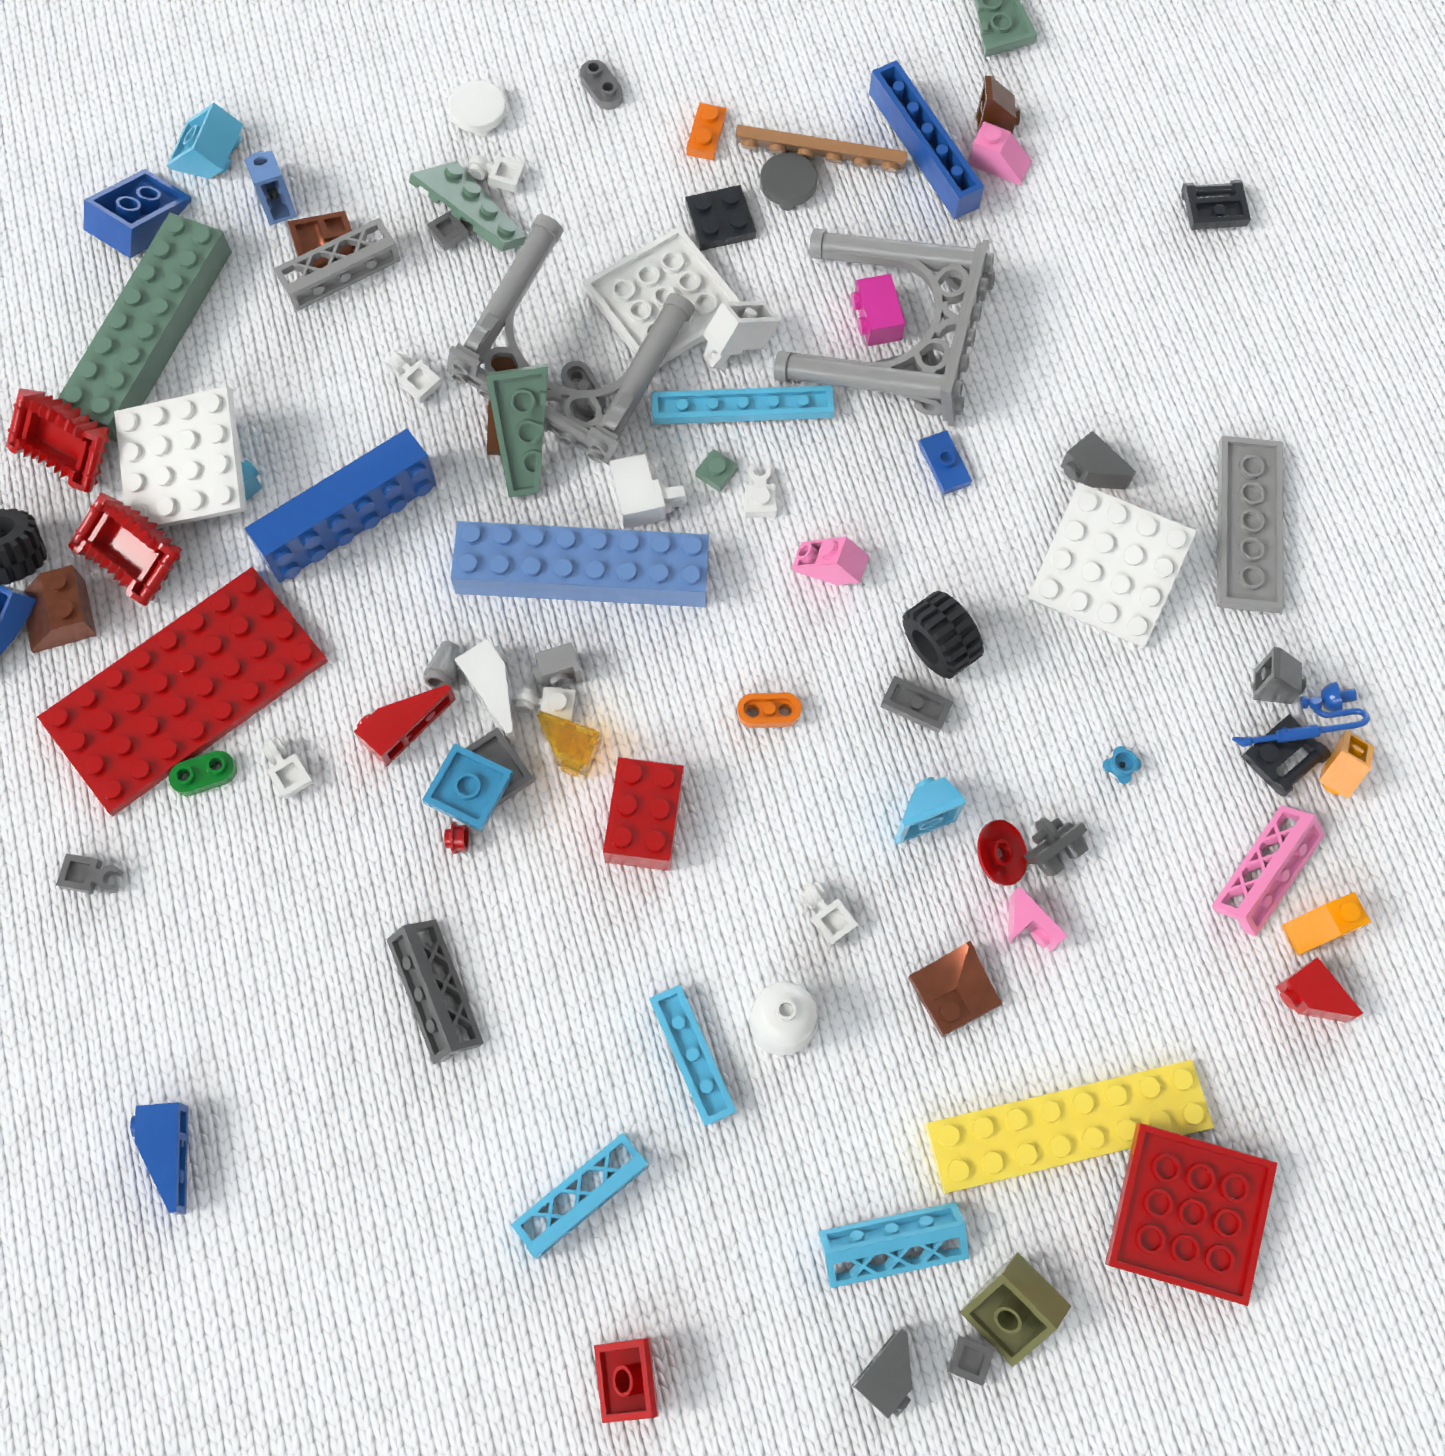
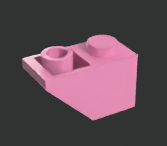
[792,536,869,585]

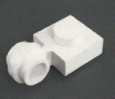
[467,155,525,193]
[387,351,442,404]
[513,686,577,724]
[261,737,314,800]
[800,882,858,947]

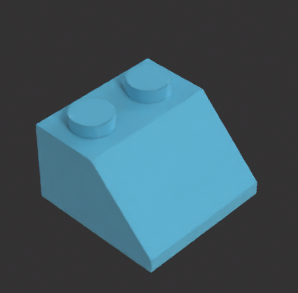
[167,103,243,179]

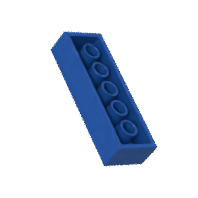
[244,428,437,583]

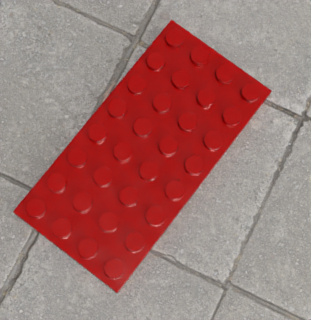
[37,566,328,817]

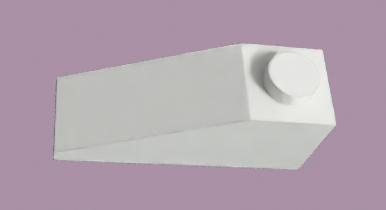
[454,639,516,744]

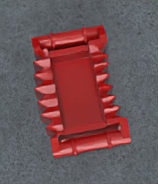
[6,388,109,493]
[68,492,182,606]

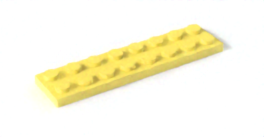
[925,1059,1214,1194]

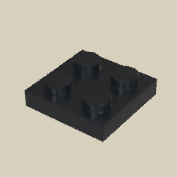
[685,185,756,251]

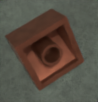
[24,565,97,653]

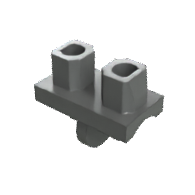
[1024,817,1089,876]

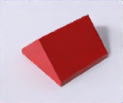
[594,1337,659,1423]

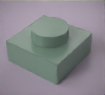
[695,449,738,492]

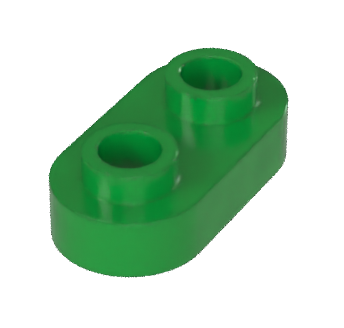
[169,751,237,796]

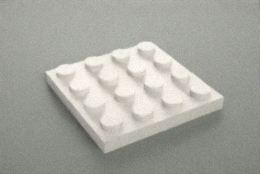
[582,226,741,367]
[114,386,247,529]
[1027,482,1197,648]

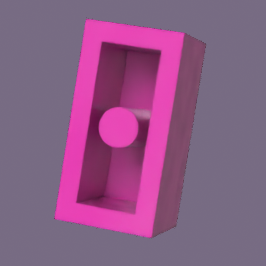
[851,274,905,346]

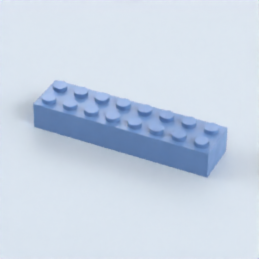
[451,521,709,607]

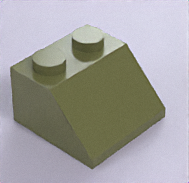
[960,1252,1071,1367]

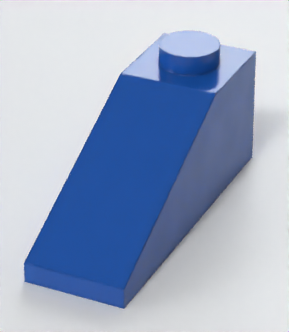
[130,1102,189,1215]

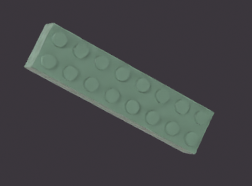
[57,212,232,443]

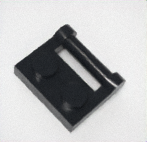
[1181,180,1251,230]
[1241,714,1331,797]

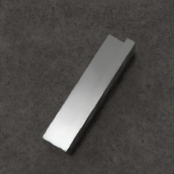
[273,218,401,312]

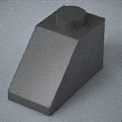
[1061,430,1136,490]
[1253,647,1306,704]
[852,1328,912,1418]

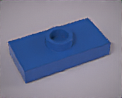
[918,430,972,495]

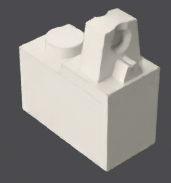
[703,301,780,368]
[609,453,687,529]

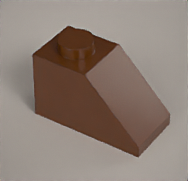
[976,76,1020,134]

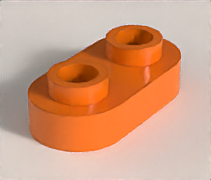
[737,692,802,728]

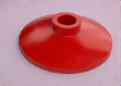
[977,820,1027,886]

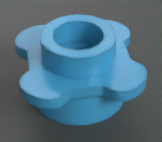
[1102,746,1142,784]

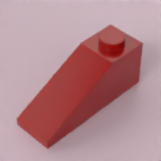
[354,684,456,766]

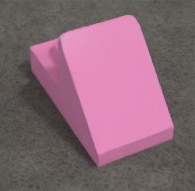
[1008,886,1067,951]

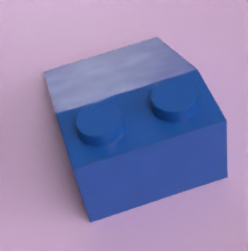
[83,169,191,259]

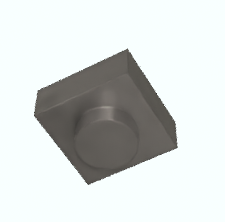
[427,210,469,251]
[947,1335,995,1386]

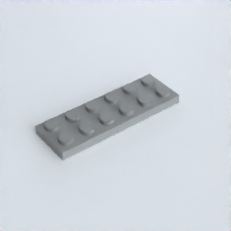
[1217,436,1284,613]

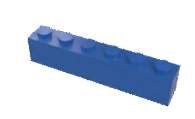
[869,60,984,220]

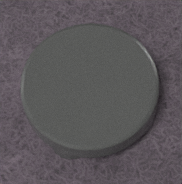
[760,153,818,211]

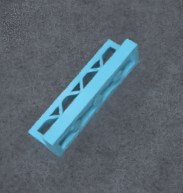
[511,1133,649,1260]
[818,1202,969,1288]

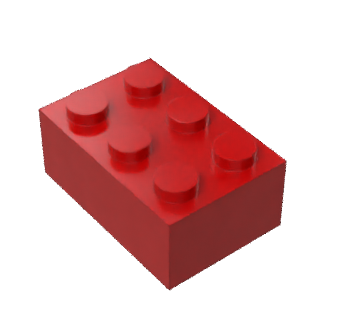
[603,757,684,871]

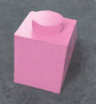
[968,121,1032,185]

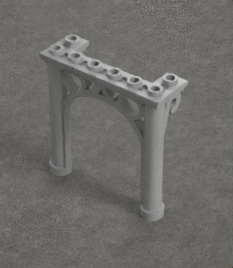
[447,214,695,464]
[774,228,995,426]

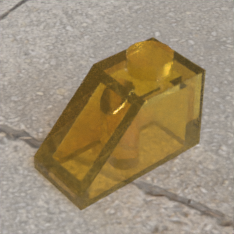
[537,710,602,777]

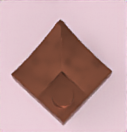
[287,211,356,273]
[908,941,1002,1037]

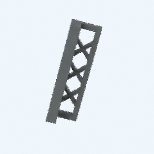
[386,919,484,1065]

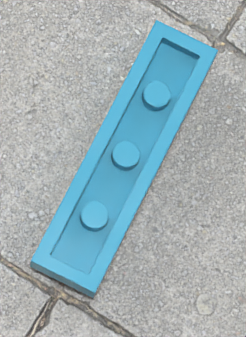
[649,985,737,1127]

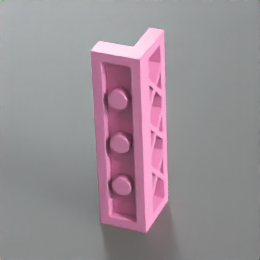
[1212,805,1325,937]

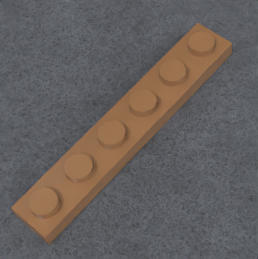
[735,124,907,172]

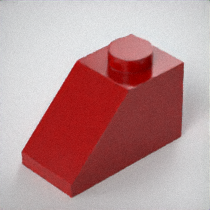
[1276,957,1363,1023]

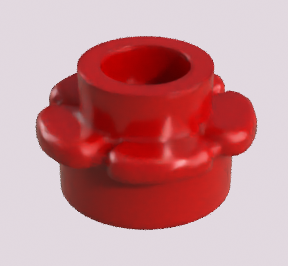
[444,822,469,854]

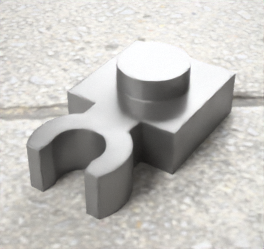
[56,853,124,894]

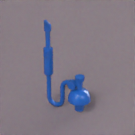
[1232,682,1370,747]

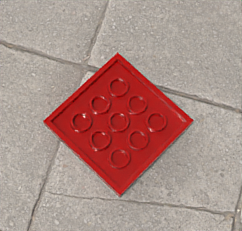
[1105,1123,1278,1306]

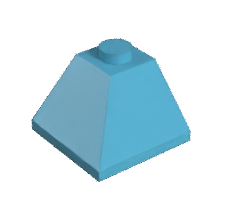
[894,777,966,845]

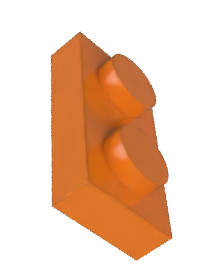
[686,102,727,161]

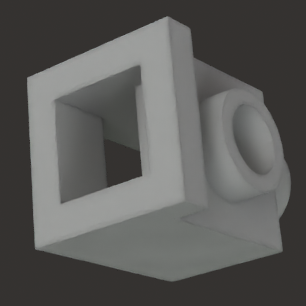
[531,642,583,687]

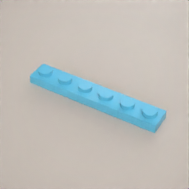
[651,385,834,425]

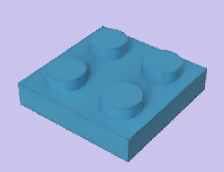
[422,743,514,832]

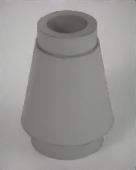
[424,641,459,689]

